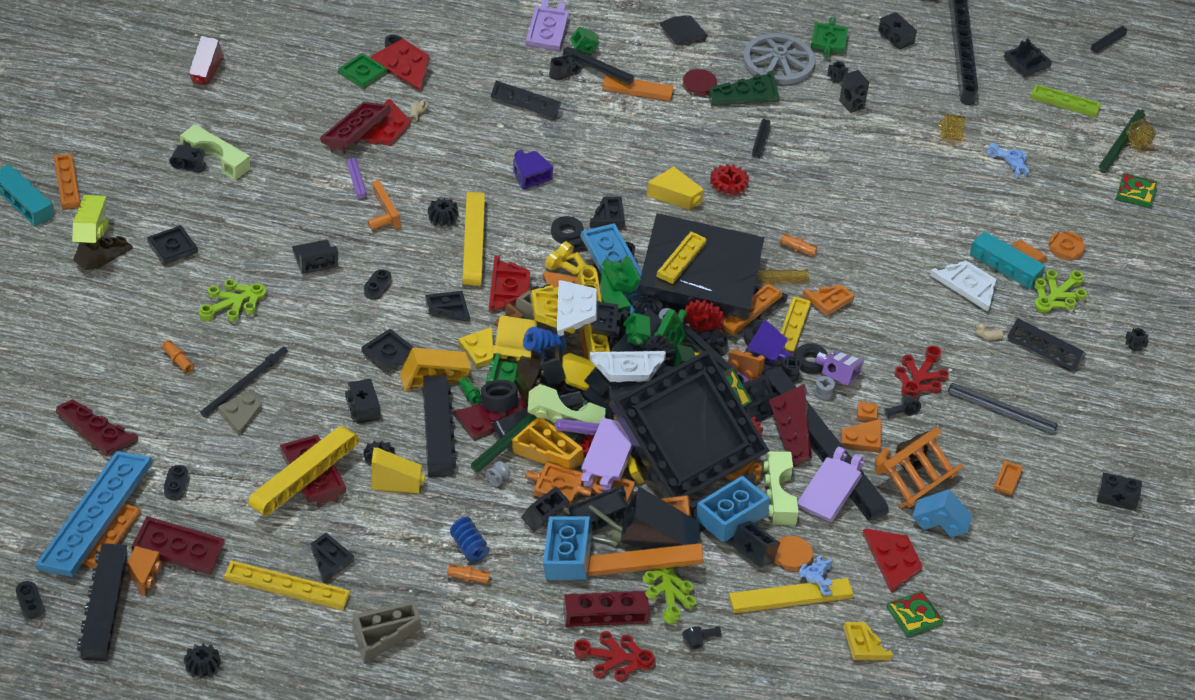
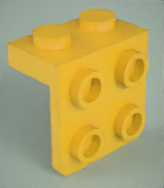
[492,316,537,361]

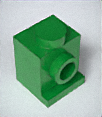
[624,312,650,346]

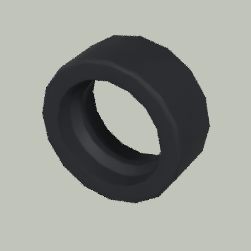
[481,380,519,412]

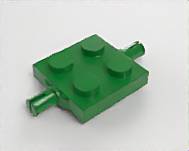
[811,17,848,58]
[654,309,687,348]

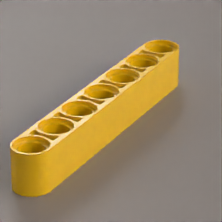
[462,192,485,286]
[576,265,610,360]
[248,426,359,516]

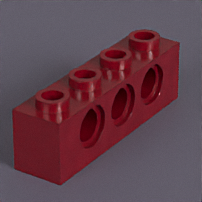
[563,591,650,627]

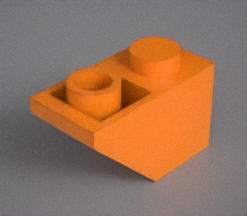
[128,546,162,596]

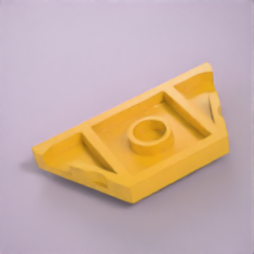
[530,285,575,333]

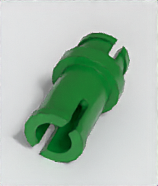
[458,377,482,405]

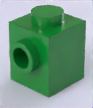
[570,26,600,55]

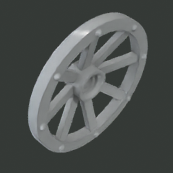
[743,33,815,84]

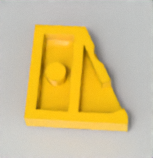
[458,327,493,369]
[843,622,893,660]

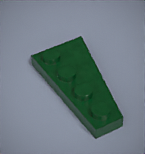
[708,70,780,106]

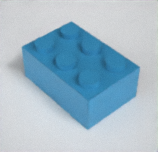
[696,476,770,543]
[543,516,592,580]

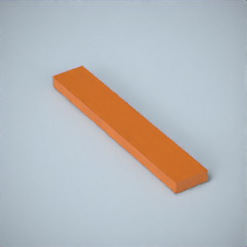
[587,543,704,577]

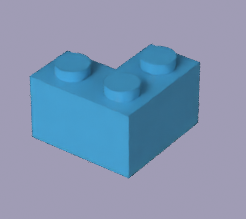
[912,489,972,538]

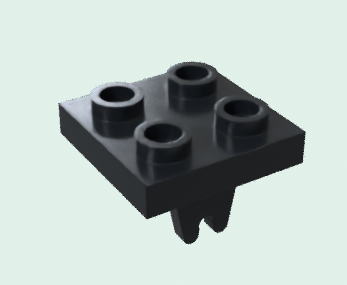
[1004,38,1052,77]

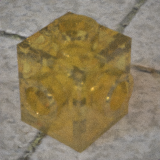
[938,113,965,141]
[1126,118,1156,149]

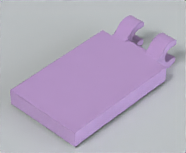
[526,0,569,51]
[581,418,634,491]
[797,446,864,523]

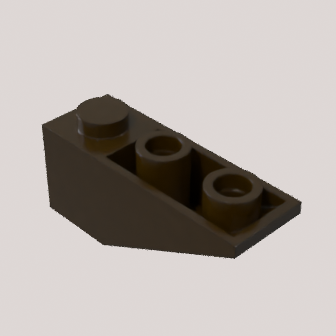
[73,236,133,270]
[515,356,545,406]

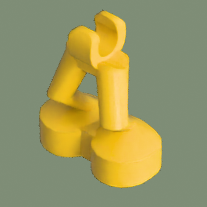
[545,241,588,278]

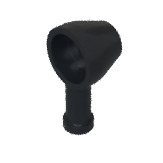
[884,394,921,418]
[682,626,721,649]

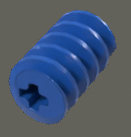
[523,327,567,354]
[450,516,490,562]

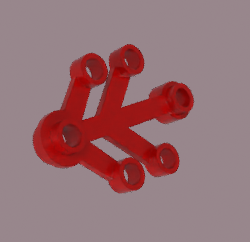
[894,345,949,398]
[574,631,655,682]

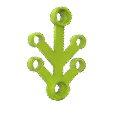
[1034,269,1087,314]
[199,279,266,322]
[643,567,697,624]

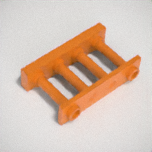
[874,426,963,509]

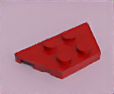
[370,39,430,91]
[360,99,411,146]
[489,255,530,311]
[862,529,923,593]

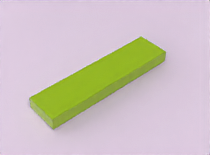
[1030,84,1101,118]

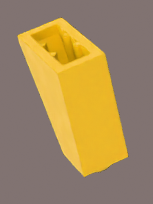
[646,167,704,210]
[371,448,425,493]

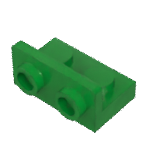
[601,256,641,293]
[486,353,517,383]

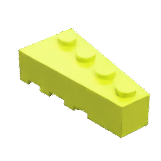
[72,195,109,243]

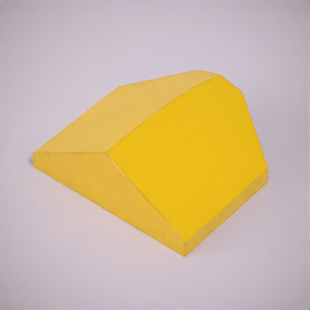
[562,353,596,391]

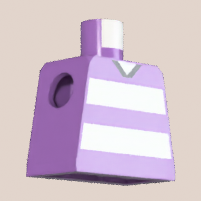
[815,351,864,385]

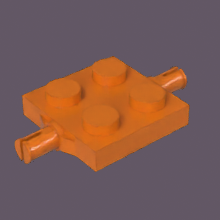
[525,462,593,506]

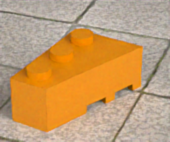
[400,348,471,391]
[512,417,584,470]

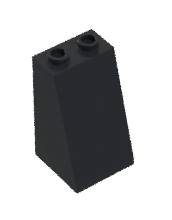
[620,487,701,550]

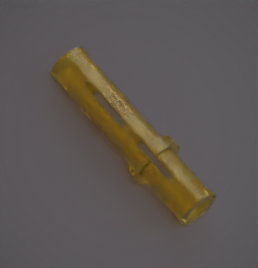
[756,268,809,283]

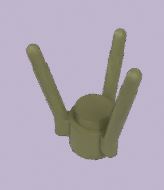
[589,505,625,547]

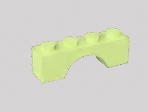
[180,124,250,180]
[528,384,605,436]
[763,451,798,525]

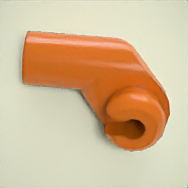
[875,448,891,474]

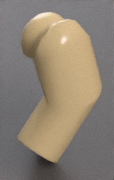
[409,100,429,122]
[975,323,1003,340]

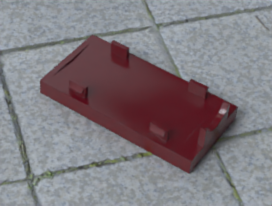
[320,102,392,154]
[280,434,346,508]
[131,516,225,575]

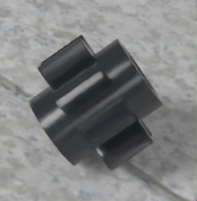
[827,61,849,83]
[1125,328,1149,351]

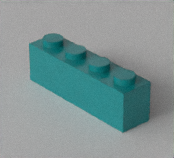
[0,164,54,227]
[969,231,1046,290]

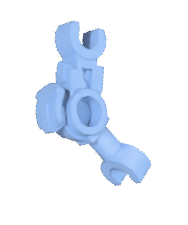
[987,143,1029,178]
[799,555,833,596]

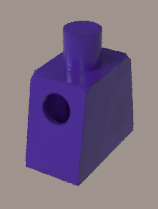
[513,150,553,190]
[744,320,792,366]

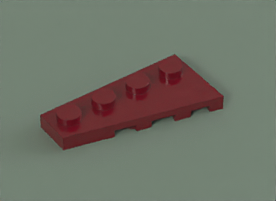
[769,384,812,467]
[454,397,528,441]
[56,399,139,457]

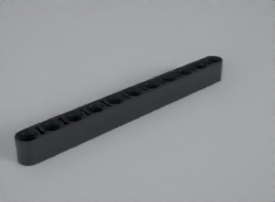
[949,0,978,105]
[762,366,889,521]

